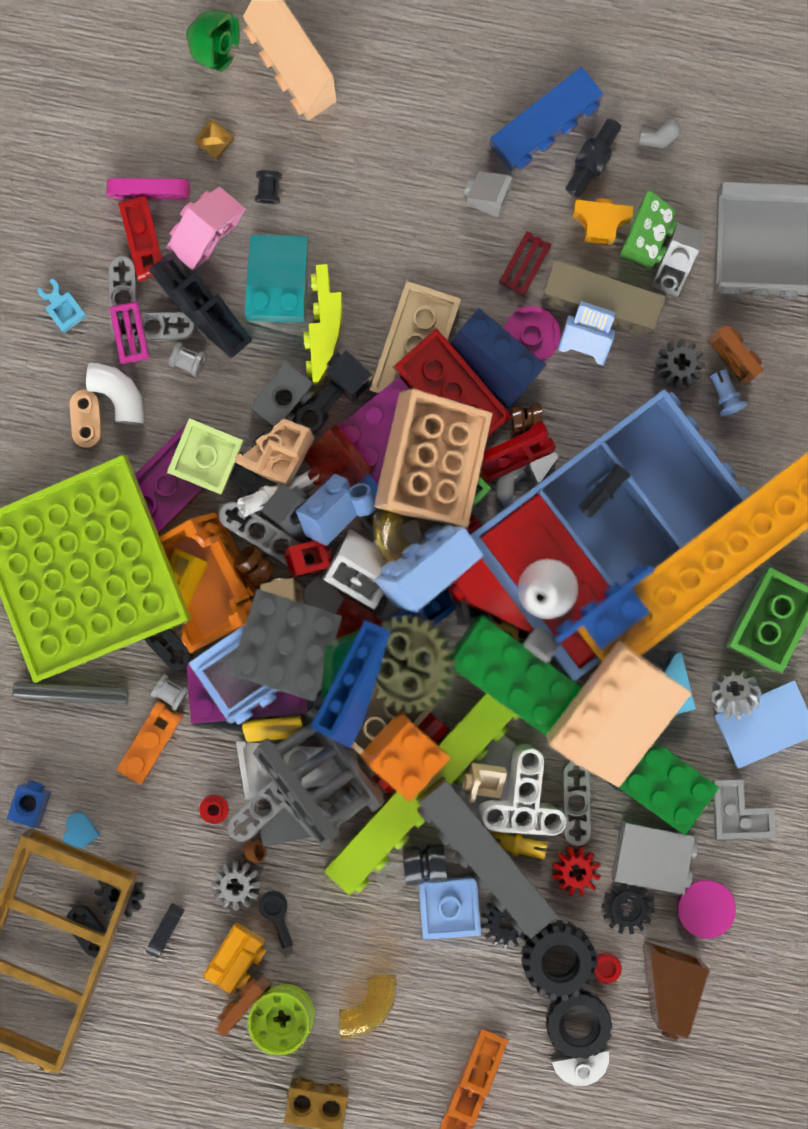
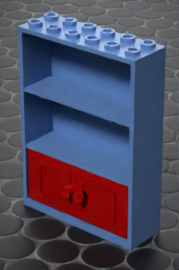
[470,389,751,682]

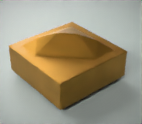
[194,119,235,161]

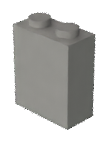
[611,820,698,895]

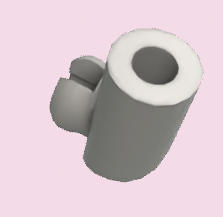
[638,119,680,148]
[496,467,527,507]

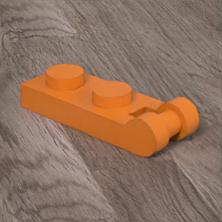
[116,700,184,785]

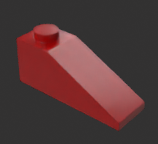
[448,558,534,633]

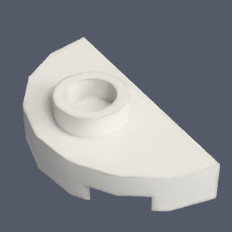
[551,1049,609,1086]

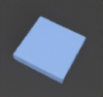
[419,876,481,940]

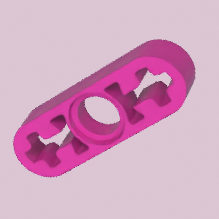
[106,178,190,200]

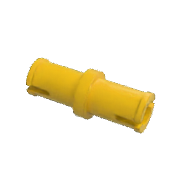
[490,830,548,860]

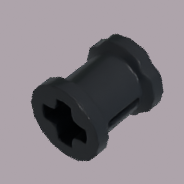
[255,170,282,205]

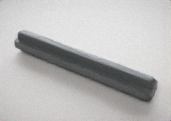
[12,682,129,704]

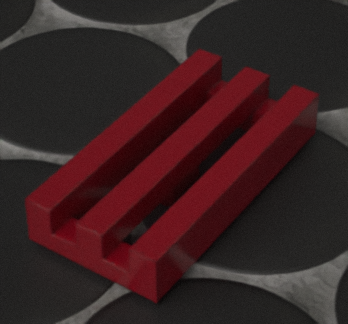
[499,231,552,296]

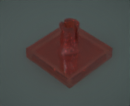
[304,424,373,488]

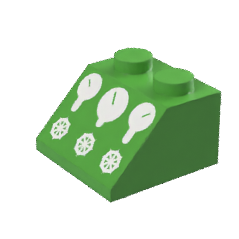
[619,190,678,270]

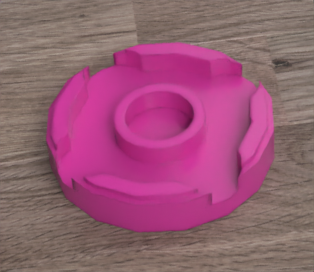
[504,306,561,362]
[677,879,736,938]

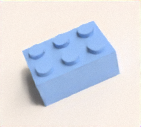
[374,525,484,611]

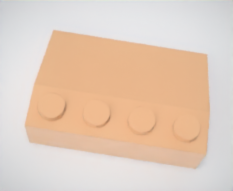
[243,0,337,121]
[374,389,493,528]
[547,640,692,787]

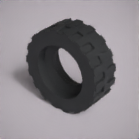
[546,990,612,1059]

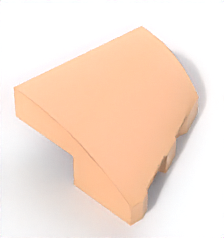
[235,419,315,487]

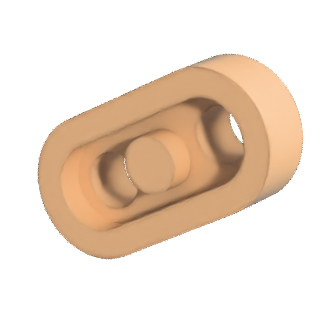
[70,390,103,449]

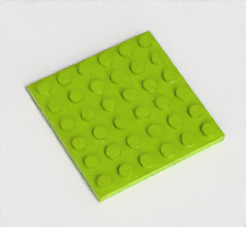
[0,455,192,683]

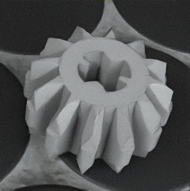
[710,669,761,721]
[211,859,262,911]

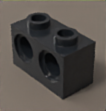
[326,350,373,403]

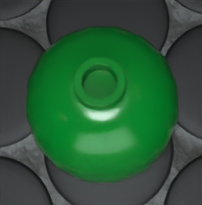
[186,10,240,72]

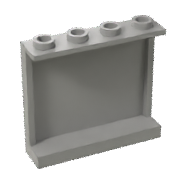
[714,182,808,299]

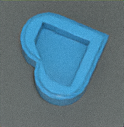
[63,812,101,849]

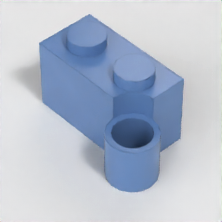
[296,474,376,546]

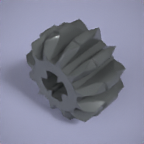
[655,339,705,389]

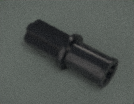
[579,464,631,518]

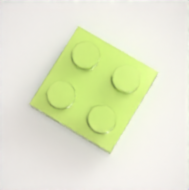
[167,418,244,495]

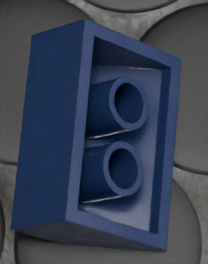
[450,308,547,409]

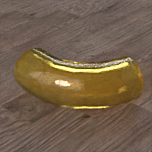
[373,512,413,563]
[339,974,397,1039]

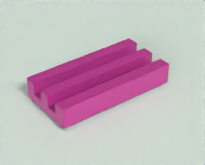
[109,301,150,365]

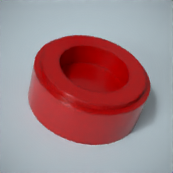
[594,952,622,984]

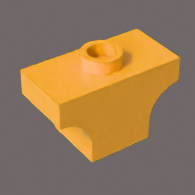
[572,198,634,245]

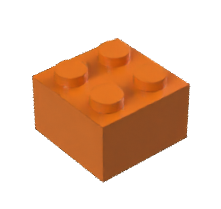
[360,711,450,802]

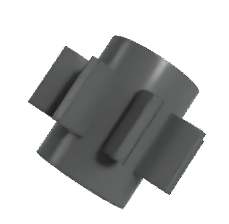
[327,786,360,821]

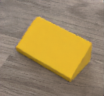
[169,548,208,609]
[242,715,304,742]

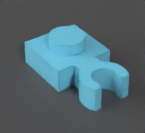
[37,278,87,333]

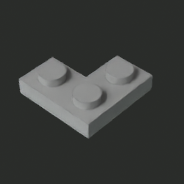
[712,779,776,839]

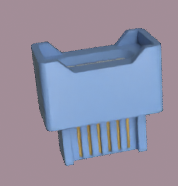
[557,301,615,365]

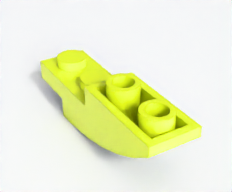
[304,264,343,385]

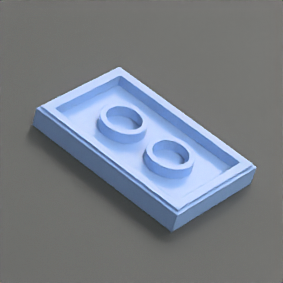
[714,680,808,769]

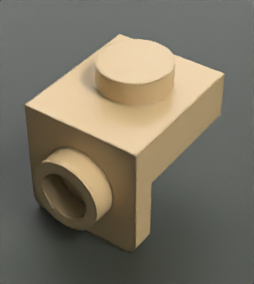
[462,763,507,803]

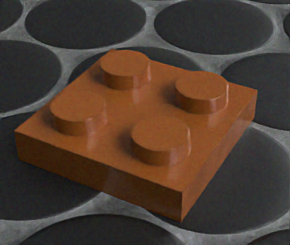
[708,324,764,385]
[215,975,271,1037]

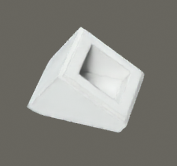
[528,452,558,486]

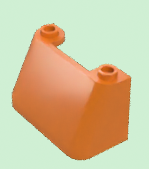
[160,513,259,654]

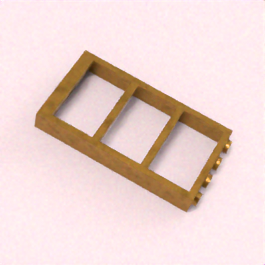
[0,828,139,1074]

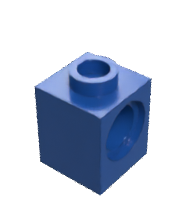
[7,780,51,828]

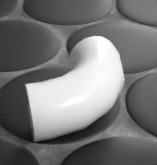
[86,363,144,425]

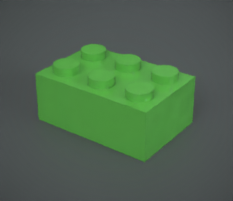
[724,567,808,673]

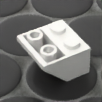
[320,529,399,609]

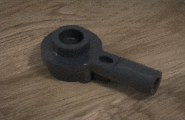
[258,890,293,949]

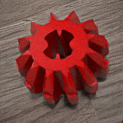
[551,846,601,896]

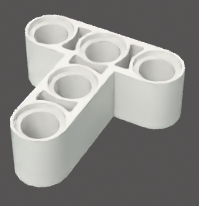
[477,744,566,835]

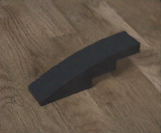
[148,251,252,358]

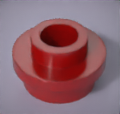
[199,794,229,824]

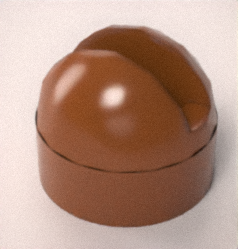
[241,839,266,863]

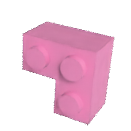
[166,187,246,271]

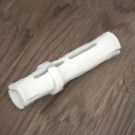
[237,469,322,516]

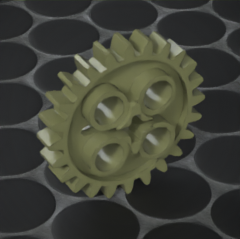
[374,615,457,713]

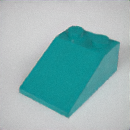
[245,235,308,323]

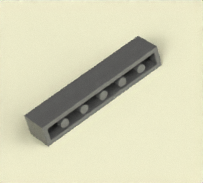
[416,776,558,939]

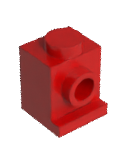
[283,540,332,579]

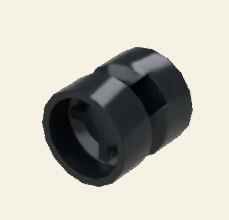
[402,844,447,886]

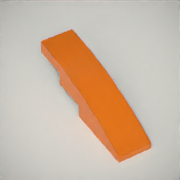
[438,1029,509,1129]

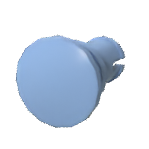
[710,369,748,416]

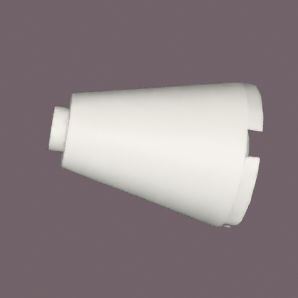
[518,560,578,619]

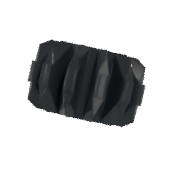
[94,880,145,918]

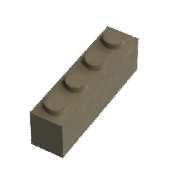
[542,260,666,336]

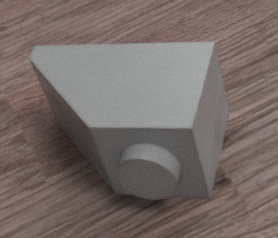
[464,171,512,218]

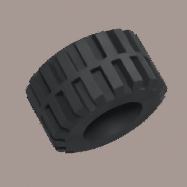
[521,920,598,1000]

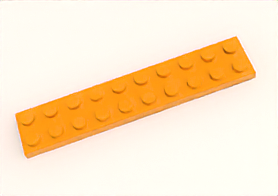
[577,451,808,662]

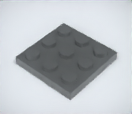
[229,589,342,702]

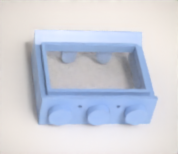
[188,625,279,725]

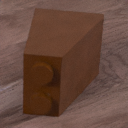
[643,941,710,1040]

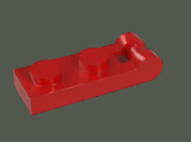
[118,196,163,282]
[479,423,556,483]

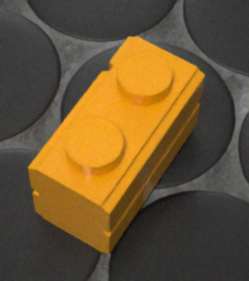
[202,922,266,994]

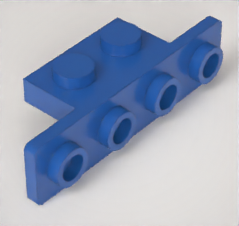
[553,564,655,649]

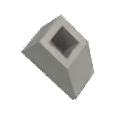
[651,223,704,297]

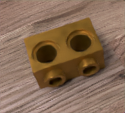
[284,1078,349,1129]

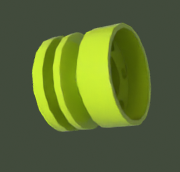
[247,984,316,1056]

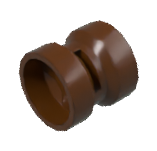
[511,404,543,435]
[233,545,274,586]

